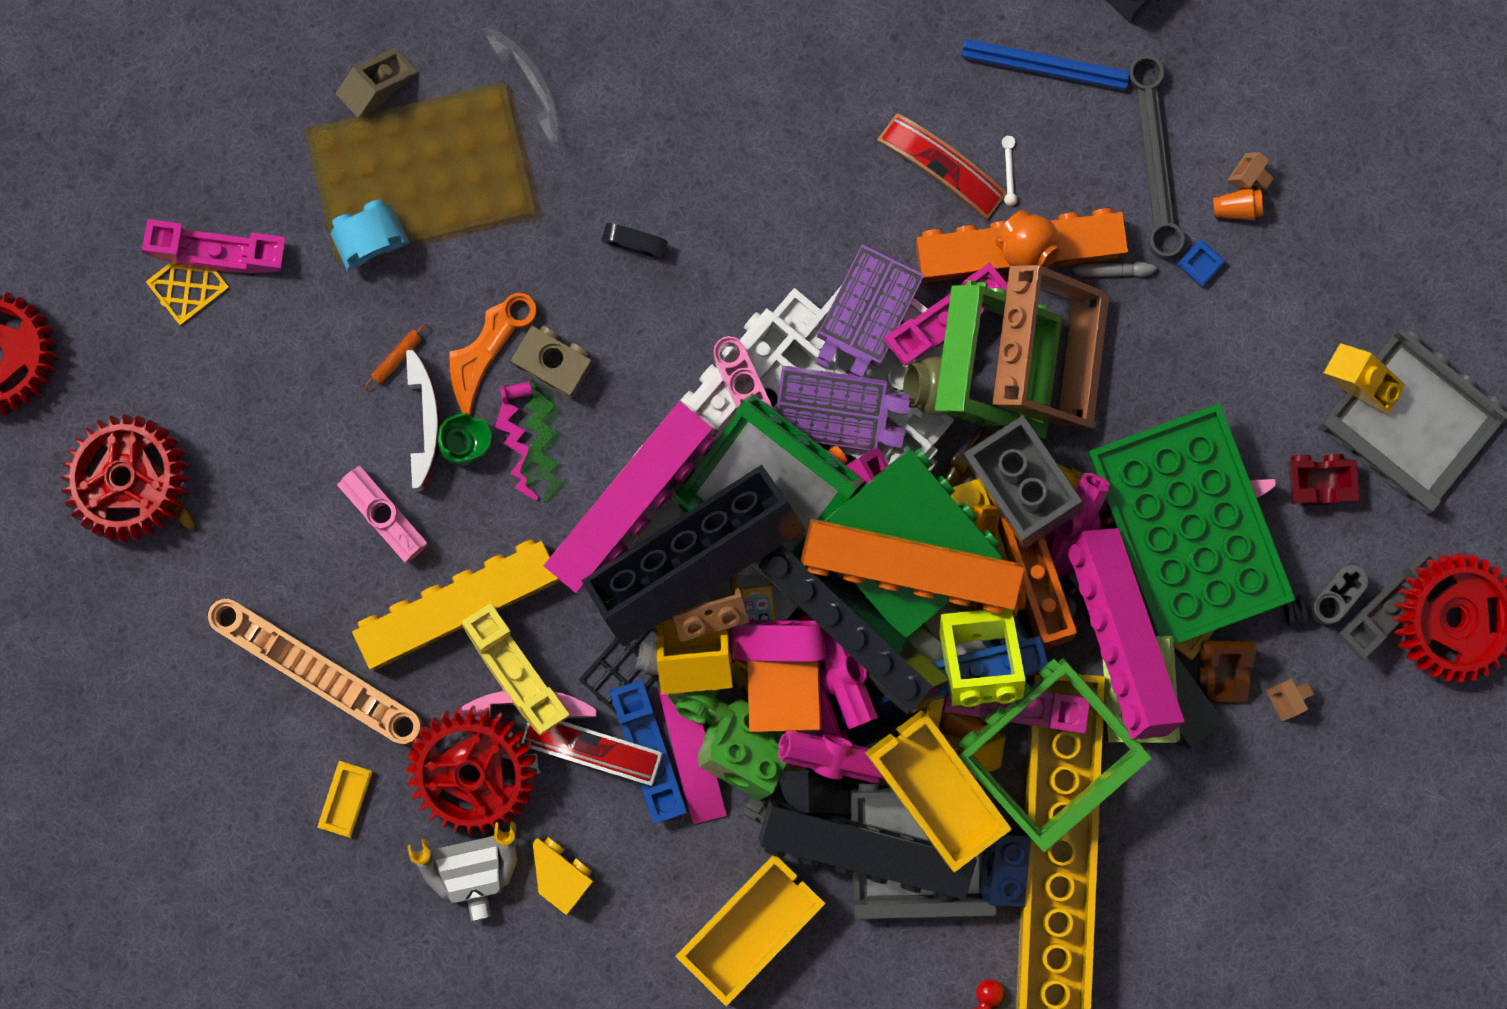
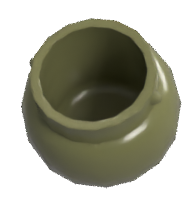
[903,356,945,416]

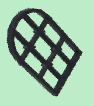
[579,628,659,715]

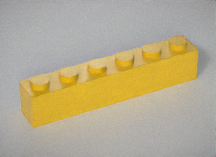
[352,539,561,671]

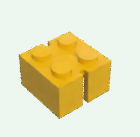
[656,617,733,695]

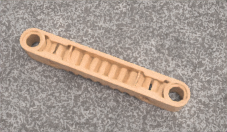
[208,599,423,745]

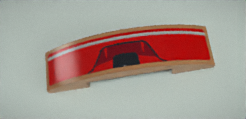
[877,113,1007,220]

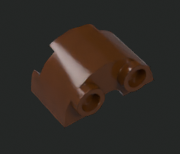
[1197,640,1257,703]

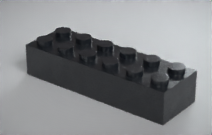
[581,465,805,647]

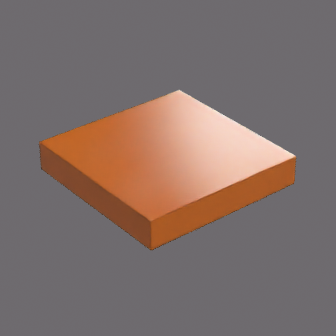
[747,660,822,732]

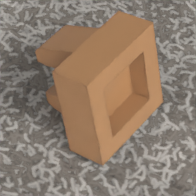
[1227,152,1274,190]
[1266,678,1314,722]

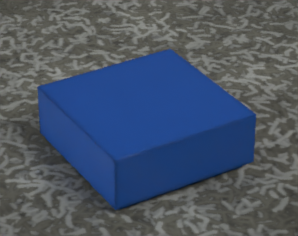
[1177,239,1226,288]

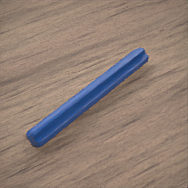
[962,39,1129,91]

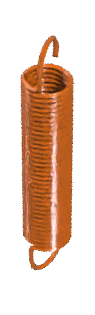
[365,324,427,391]

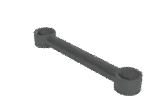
[1128,55,1184,259]

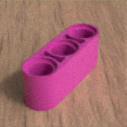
[729,620,827,661]

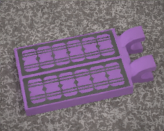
[815,244,924,377]
[776,365,910,451]

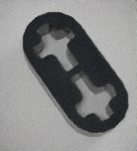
[601,223,668,259]

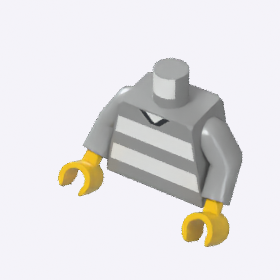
[408,822,517,921]

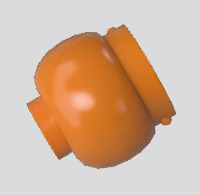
[996,210,1060,268]

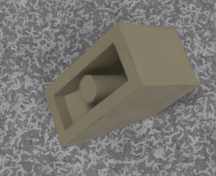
[335,47,418,118]

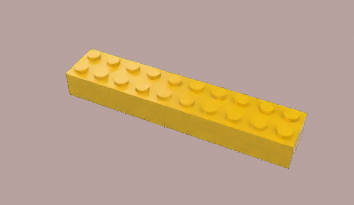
[1016,675,1105,1009]

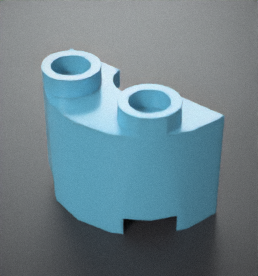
[330,199,410,271]

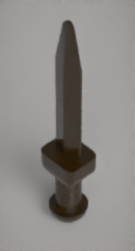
[944,405,1000,487]

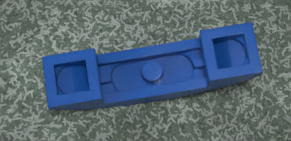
[609,680,687,824]

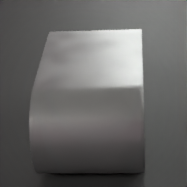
[1309,565,1368,626]

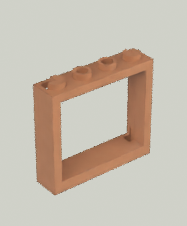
[993,265,1110,429]

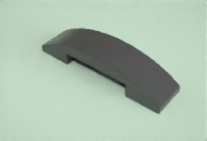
[1338,547,1448,661]

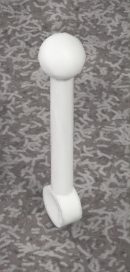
[1001,136,1018,206]

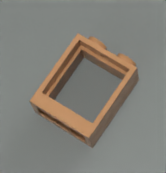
[672,574,750,642]

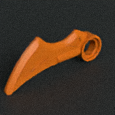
[449,293,538,415]

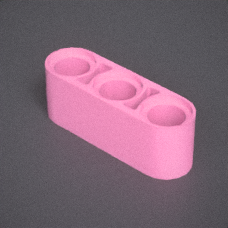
[713,336,773,409]

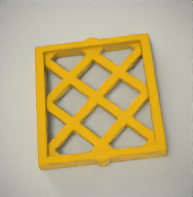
[146,262,229,326]

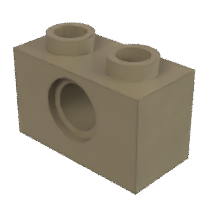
[510,326,593,400]

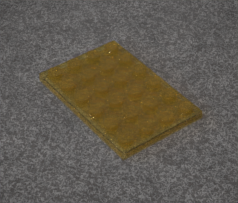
[305,81,536,261]

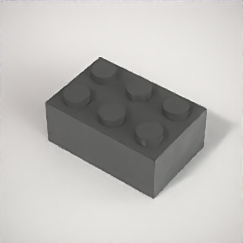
[964,415,1084,549]

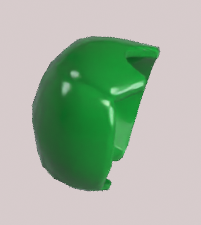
[437,413,492,466]

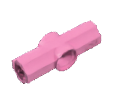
[337,465,428,564]

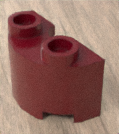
[1289,454,1360,506]

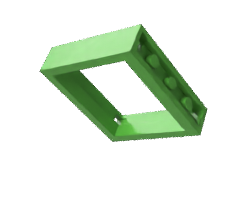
[935,280,1062,439]
[956,658,1152,852]

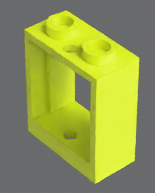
[939,608,1025,707]

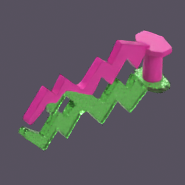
[495,379,563,502]

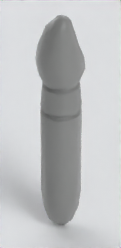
[1072,261,1157,277]

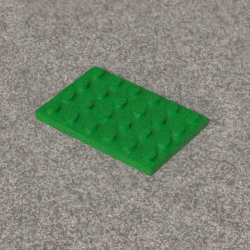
[1087,403,1295,645]

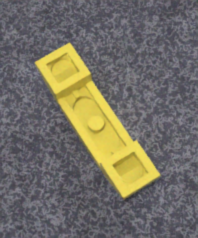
[461,603,569,735]

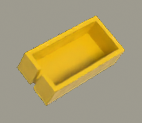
[865,710,1012,872]
[675,855,826,1006]

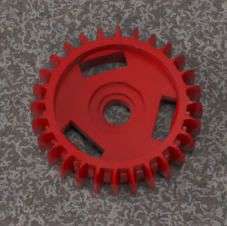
[0,291,58,416]
[60,414,190,543]
[1392,553,1507,683]
[406,705,537,836]

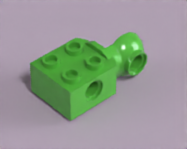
[668,690,800,800]

